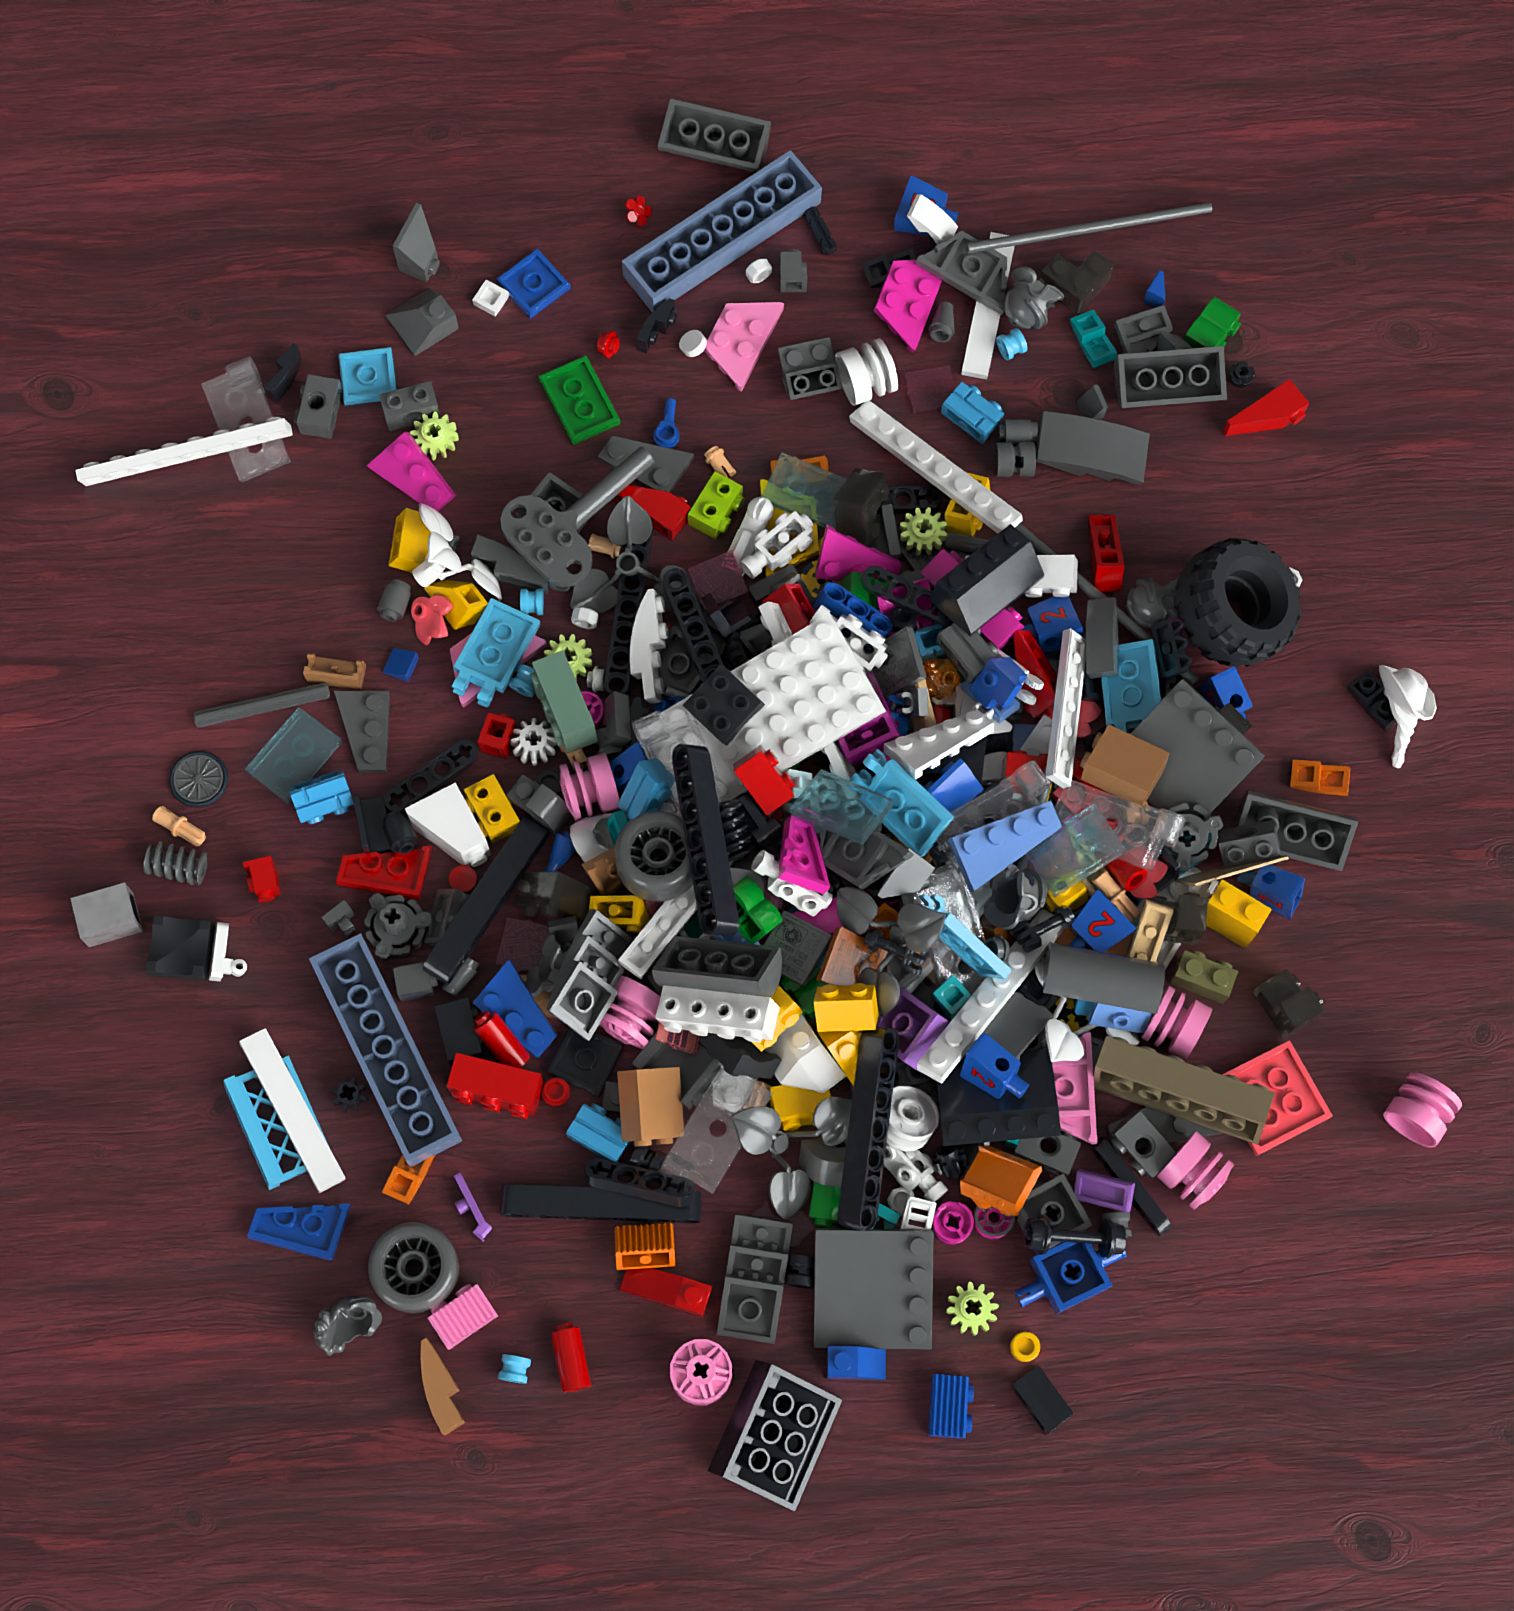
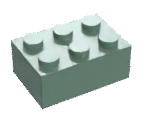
[530,650,598,754]

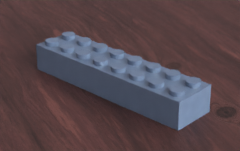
[622,150,822,313]
[309,933,463,1167]

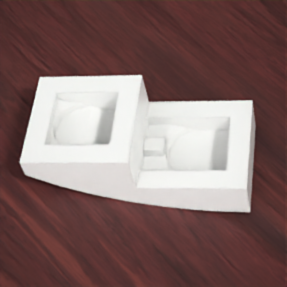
[907,194,958,245]

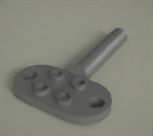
[500,446,654,587]

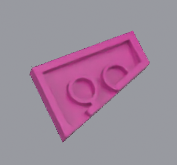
[815,524,901,582]

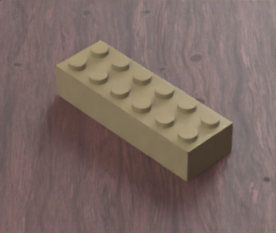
[1094,1036,1275,1145]

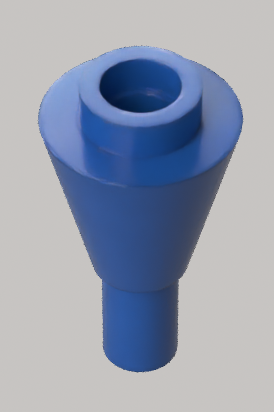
[541,831,576,882]

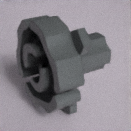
[1155,801,1223,871]
[364,893,432,959]

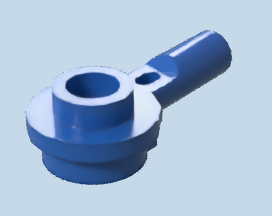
[653,398,680,448]

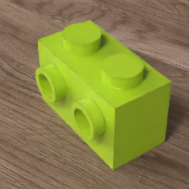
[688,471,745,540]

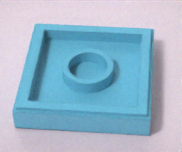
[338,347,397,406]

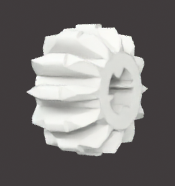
[510,718,557,766]

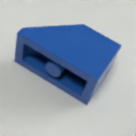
[827,1346,886,1380]

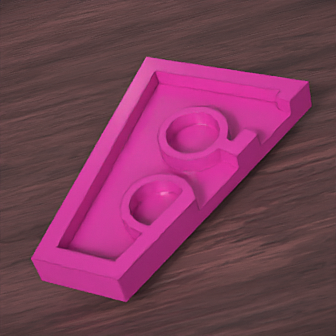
[367,432,456,511]
[778,815,830,894]

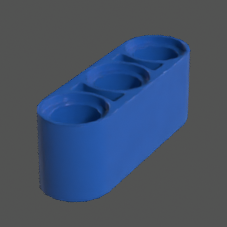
[812,582,893,649]

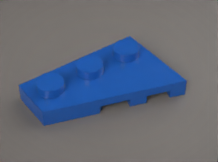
[473,958,557,1058]
[247,1203,351,1261]

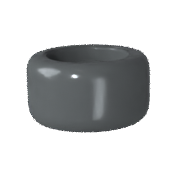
[615,811,693,902]
[368,1222,459,1314]

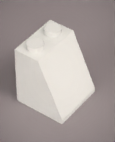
[405,783,491,867]

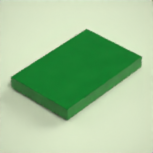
[538,355,621,445]

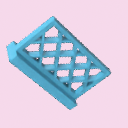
[224,1056,328,1190]

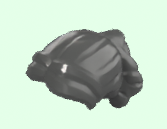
[313,1296,382,1356]

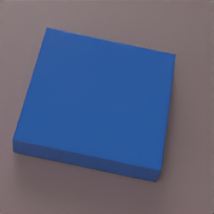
[497,249,571,319]

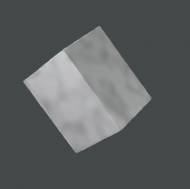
[70,882,143,947]

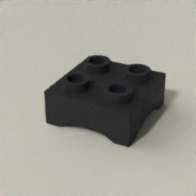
[682,664,765,746]
[145,915,215,981]
[699,1033,782,1079]

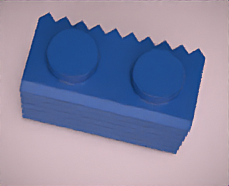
[928,1374,974,1439]

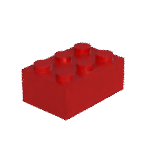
[447,1053,544,1119]

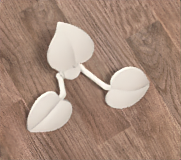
[412,503,502,601]
[1035,957,1140,1062]

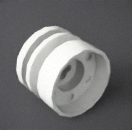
[835,338,898,406]

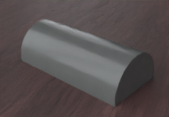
[658,99,771,173]
[1114,346,1227,408]
[1235,790,1358,871]
[652,936,782,997]
[1043,942,1165,1014]

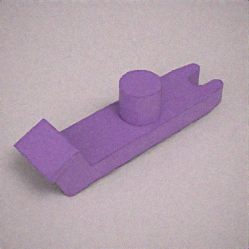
[454,1172,492,1242]

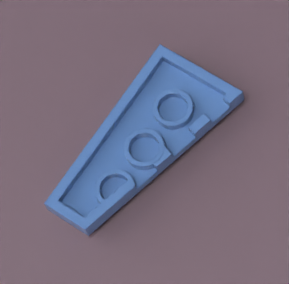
[948,801,1062,893]

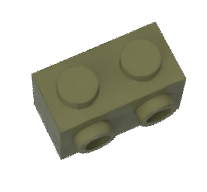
[1170,950,1238,1004]

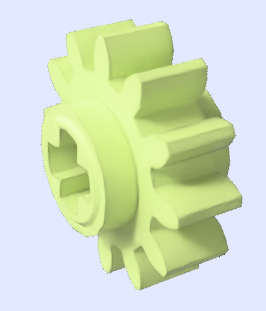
[410,411,459,460]
[900,507,947,556]
[544,634,592,682]
[946,1282,999,1336]

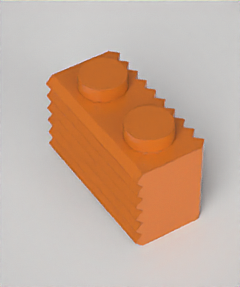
[615,1223,675,1270]

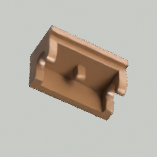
[303,653,366,691]

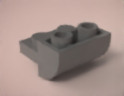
[777,337,842,400]

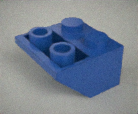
[923,758,983,817]

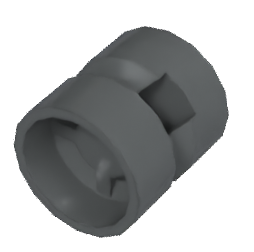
[994,442,1036,477]

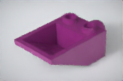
[838,671,901,768]

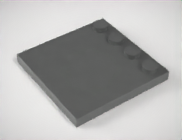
[1131,679,1266,837]
[814,1228,933,1349]

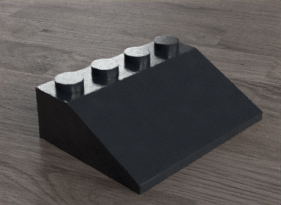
[937,1049,1061,1146]
[707,1360,842,1512]

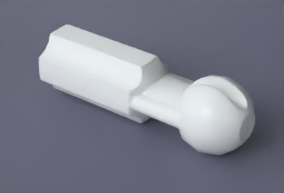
[721,497,774,576]

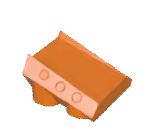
[960,1145,1042,1216]

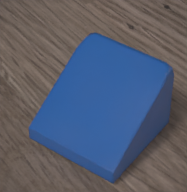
[1144,270,1165,308]
[383,648,419,682]

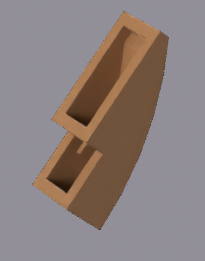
[420,1338,465,1436]

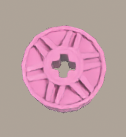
[559,753,620,821]
[599,976,660,1049]
[1141,985,1213,1061]
[1383,1072,1462,1148]
[1156,1131,1234,1210]
[670,1339,732,1406]

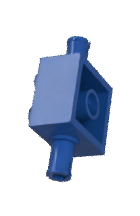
[1014,1242,1127,1314]

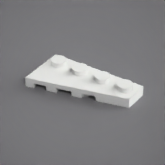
[884,710,994,780]

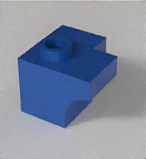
[969,657,1027,709]

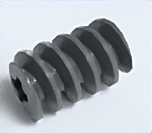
[143,841,207,885]

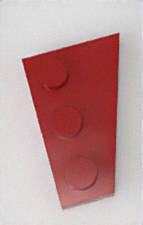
[336,845,432,900]

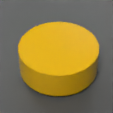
[1010,1331,1040,1362]

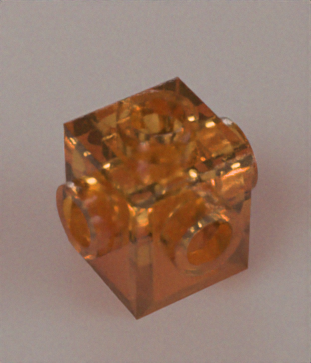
[923,658,963,698]

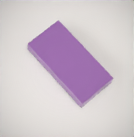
[1074,1169,1135,1213]

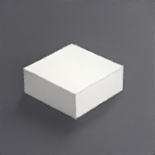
[472,280,509,317]

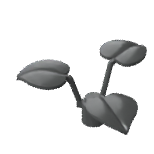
[570,496,699,614]
[837,887,946,1017]
[730,1097,852,1219]

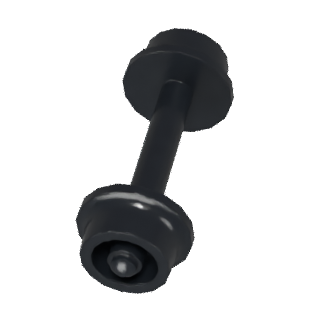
[1023,1215,1126,1258]

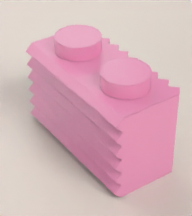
[428,1284,498,1350]

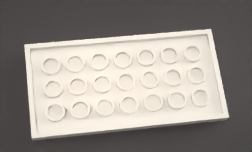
[637,613,886,803]

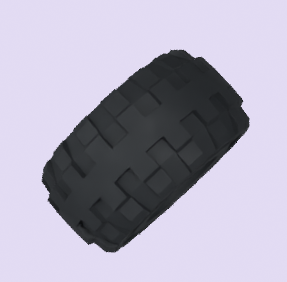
[1174,538,1302,668]

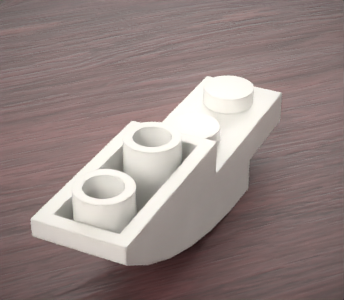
[630,589,669,704]

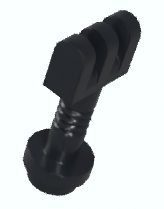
[1009,906,1075,953]
[864,929,928,975]

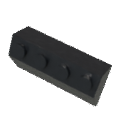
[930,524,1045,636]

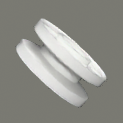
[887,1086,940,1151]

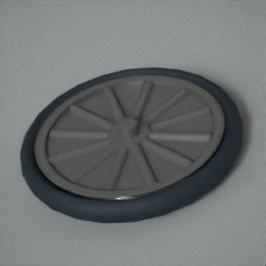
[169,751,228,807]

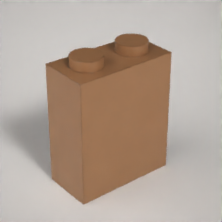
[1080,725,1170,808]
[617,1067,685,1147]

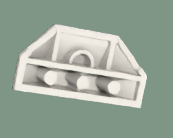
[764,990,846,1093]

